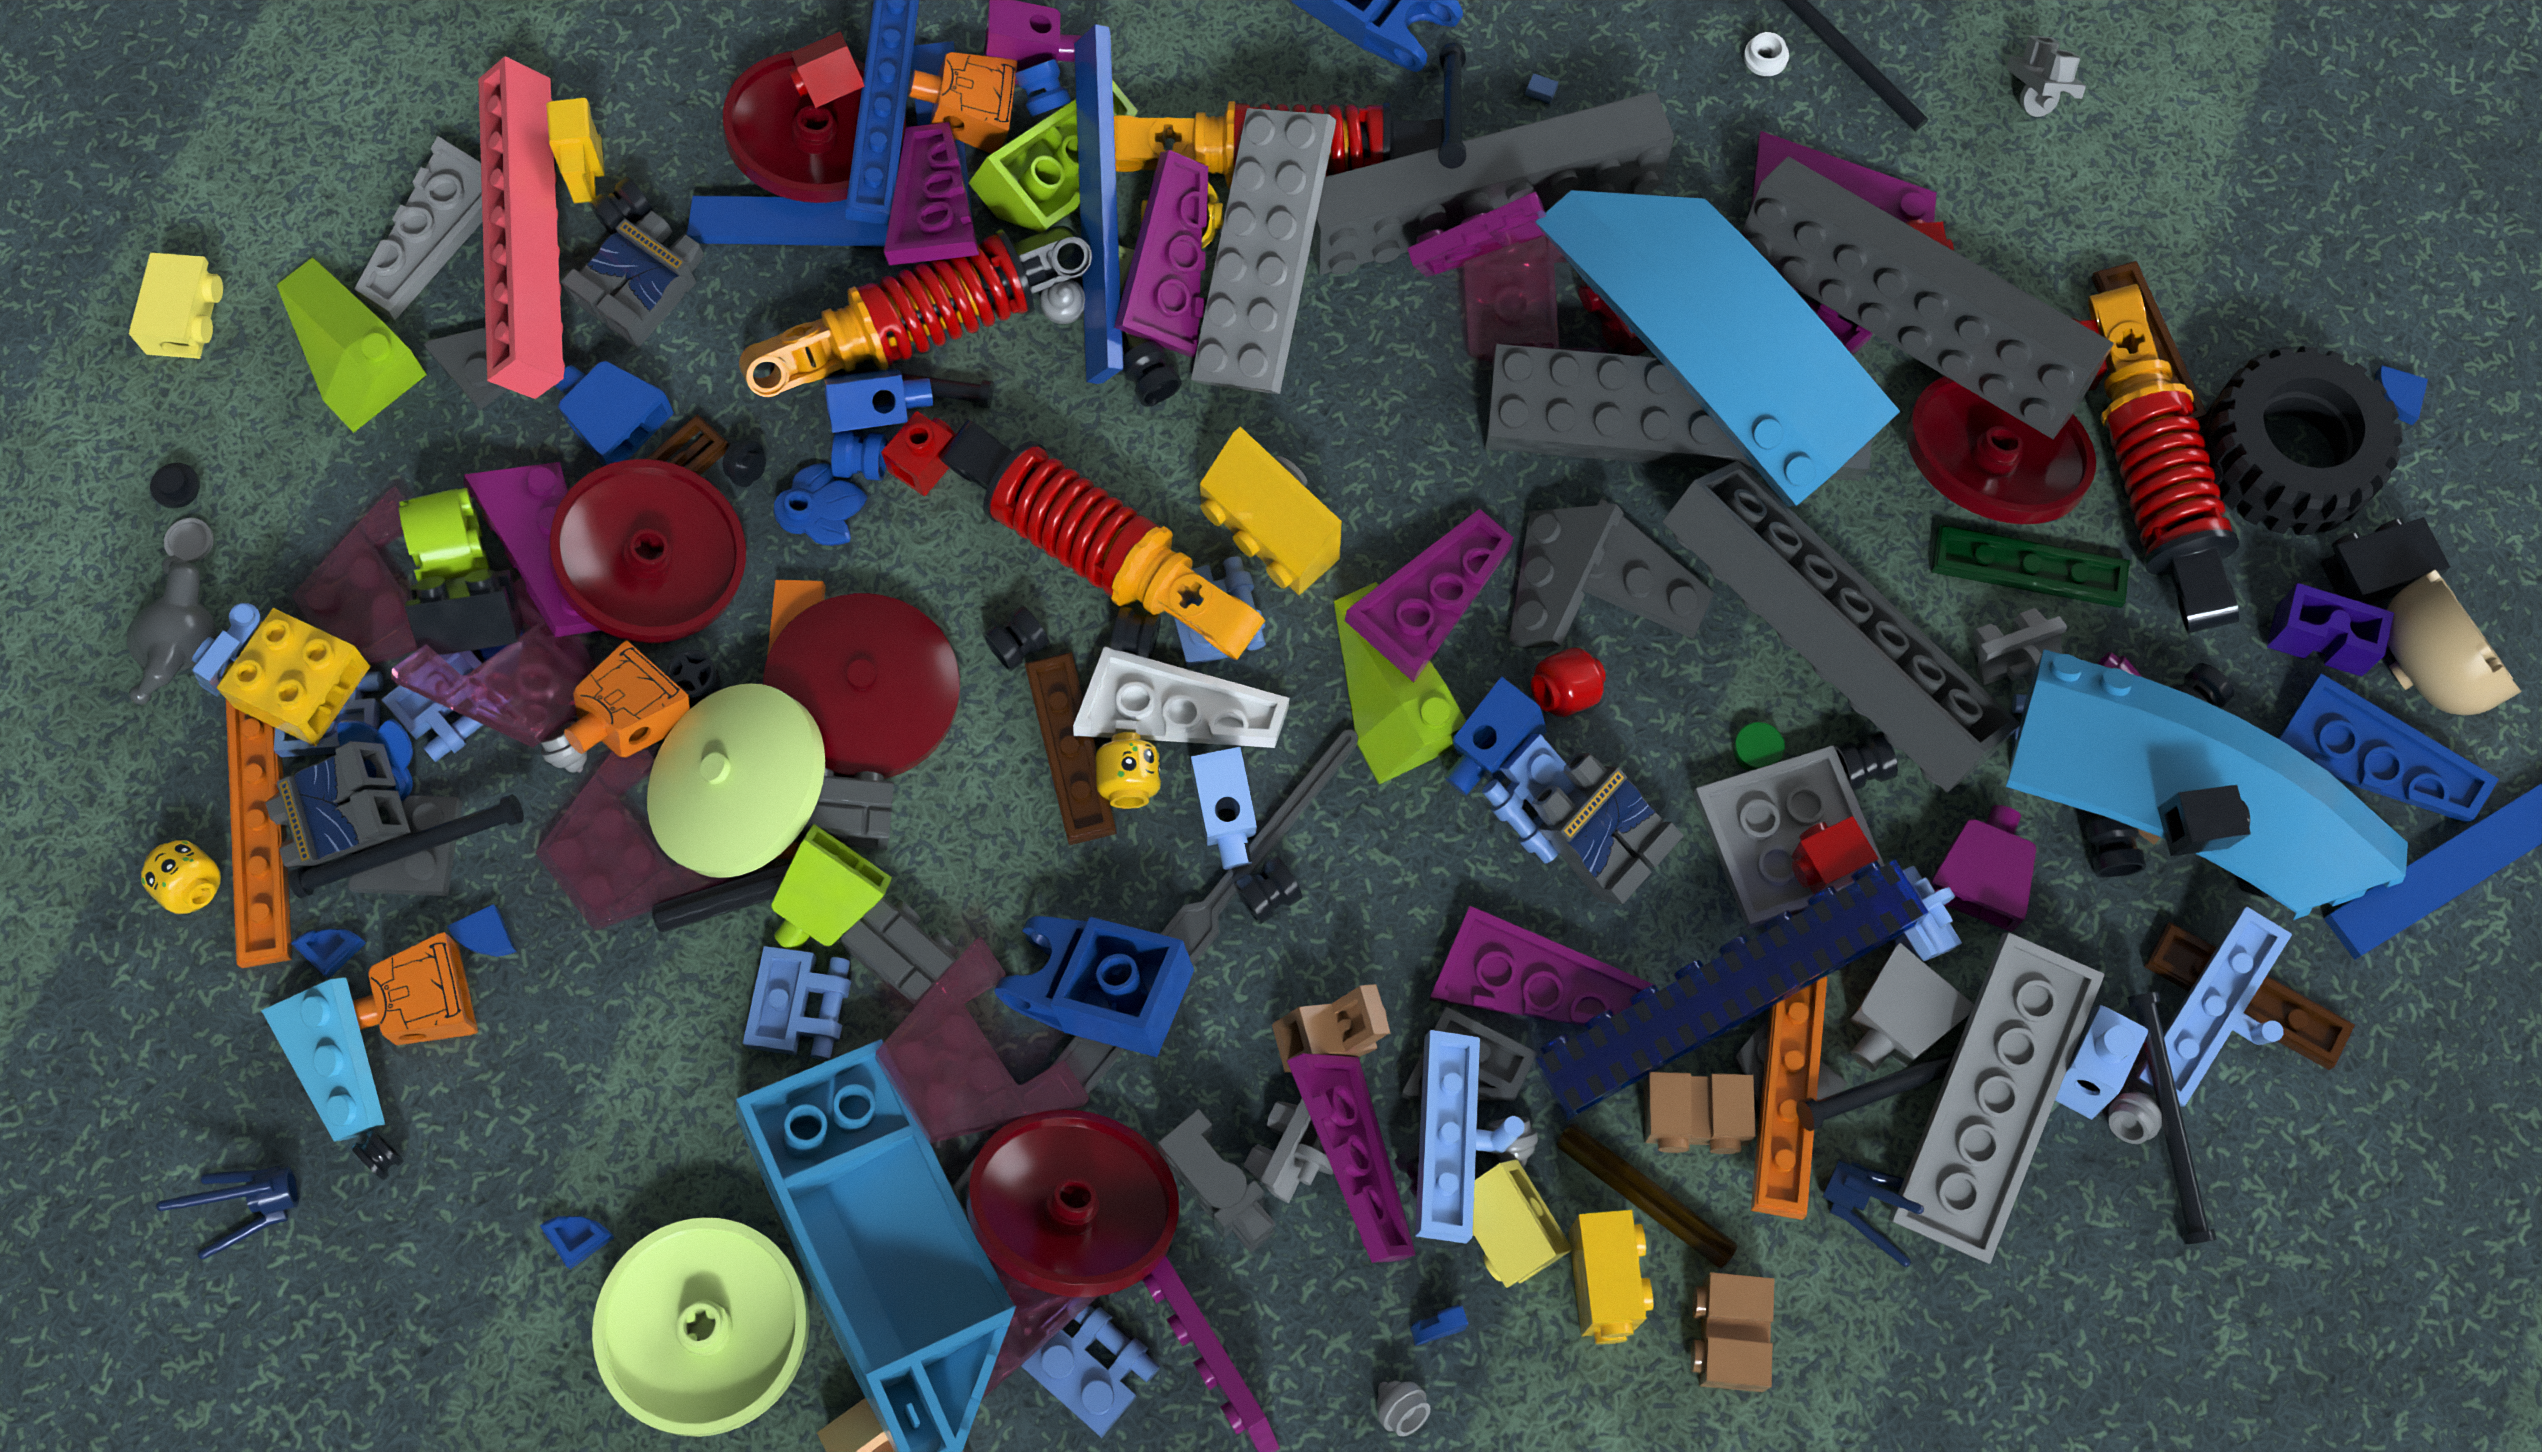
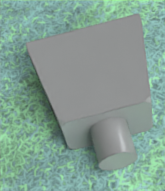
[1850,943,1974,1072]

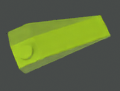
[969,80,1138,233]
[276,257,427,433]
[1334,582,1466,785]

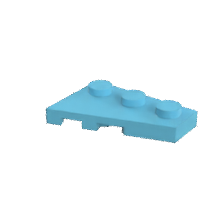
[261,977,385,1142]

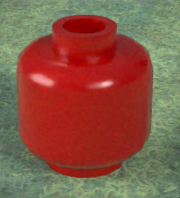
[1531,647,1606,718]

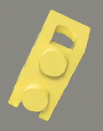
[129,253,223,359]
[1473,1159,1573,1288]

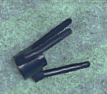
[1822,1160,1924,1267]
[156,1165,299,1260]

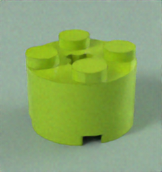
[399,488,491,582]

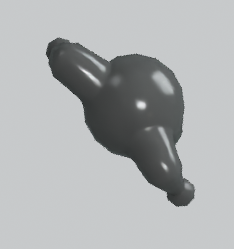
[127,555,217,705]

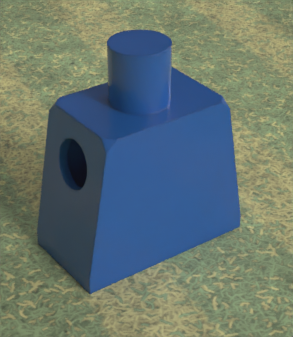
[555,361,674,466]
[823,369,933,433]
[1444,677,1547,796]

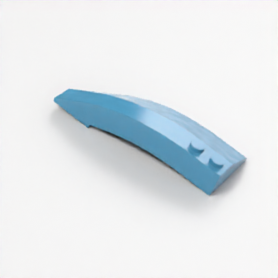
[1535,190,1900,507]
[2006,649,2408,920]
[736,1039,1016,1452]

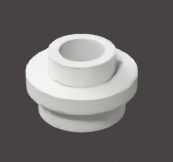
[1744,32,1789,76]

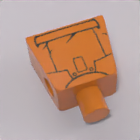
[908,52,1017,154]
[564,640,690,757]
[353,932,478,1045]

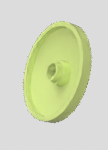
[647,683,825,878]
[592,1217,810,1437]

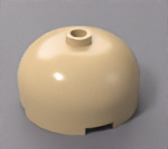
[2387,569,2522,715]

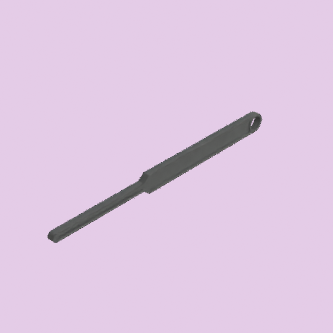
[953,729,1358,1218]

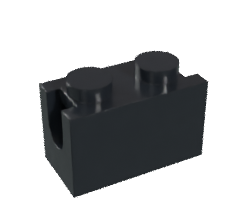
[2321,517,2450,605]
[404,569,523,658]

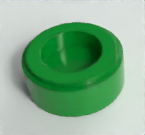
[1733,722,1785,771]

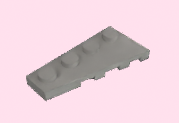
[354,136,483,320]

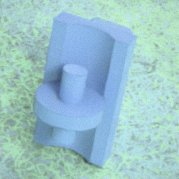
[1869,866,1962,962]

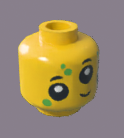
[1095,732,1161,809]
[141,840,221,914]

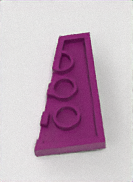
[463,462,600,637]

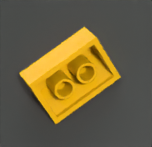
[1200,427,1342,595]

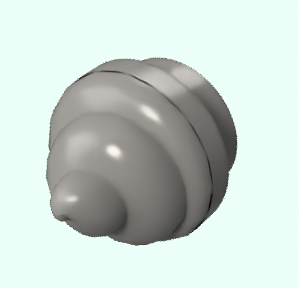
[1040,279,1085,324]
[539,721,588,773]
[2108,1092,2162,1144]
[1489,1117,1538,1168]
[1377,1381,1430,1436]

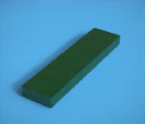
[1931,525,2130,608]

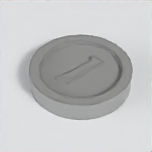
[164,518,214,563]

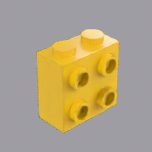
[216,608,371,747]
[1568,1210,1653,1345]

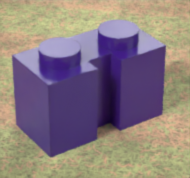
[2267,583,2394,677]

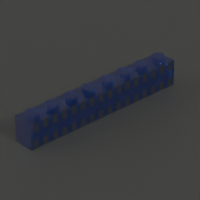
[1536,860,1929,1121]

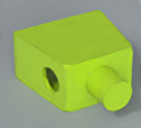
[771,823,892,951]

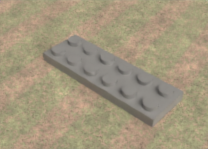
[1191,108,1336,394]
[1888,932,2105,1264]

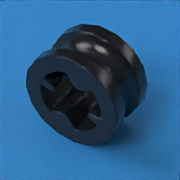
[351,1129,404,1180]

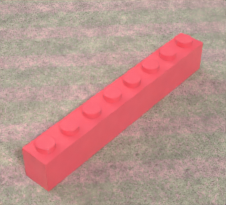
[478,56,565,399]

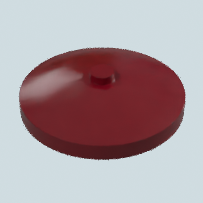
[723,50,906,203]
[1906,376,2096,525]
[548,459,746,643]
[763,593,960,779]
[967,1109,1179,1297]

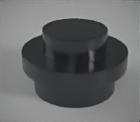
[723,440,766,487]
[150,463,200,508]

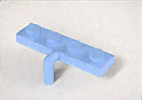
[2135,906,2292,1107]
[1415,1030,1524,1244]

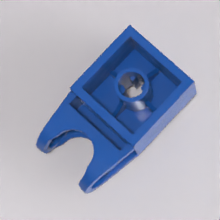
[1292,0,1463,72]
[994,916,1194,1058]

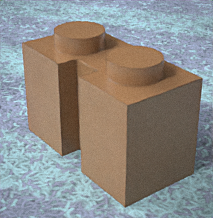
[1643,1072,1756,1154]
[1691,1272,1774,1392]

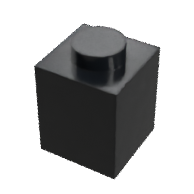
[2157,785,2251,856]

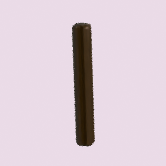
[1557,1123,1738,1268]

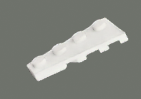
[1073,646,1289,748]

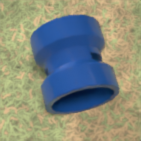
[1015,59,1072,117]
[831,431,888,481]

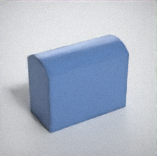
[1525,74,1558,104]

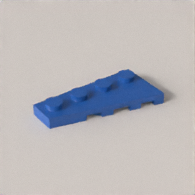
[2277,673,2499,823]

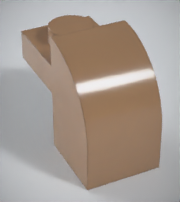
[1272,984,1390,1073]

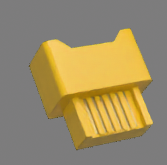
[546,98,605,204]

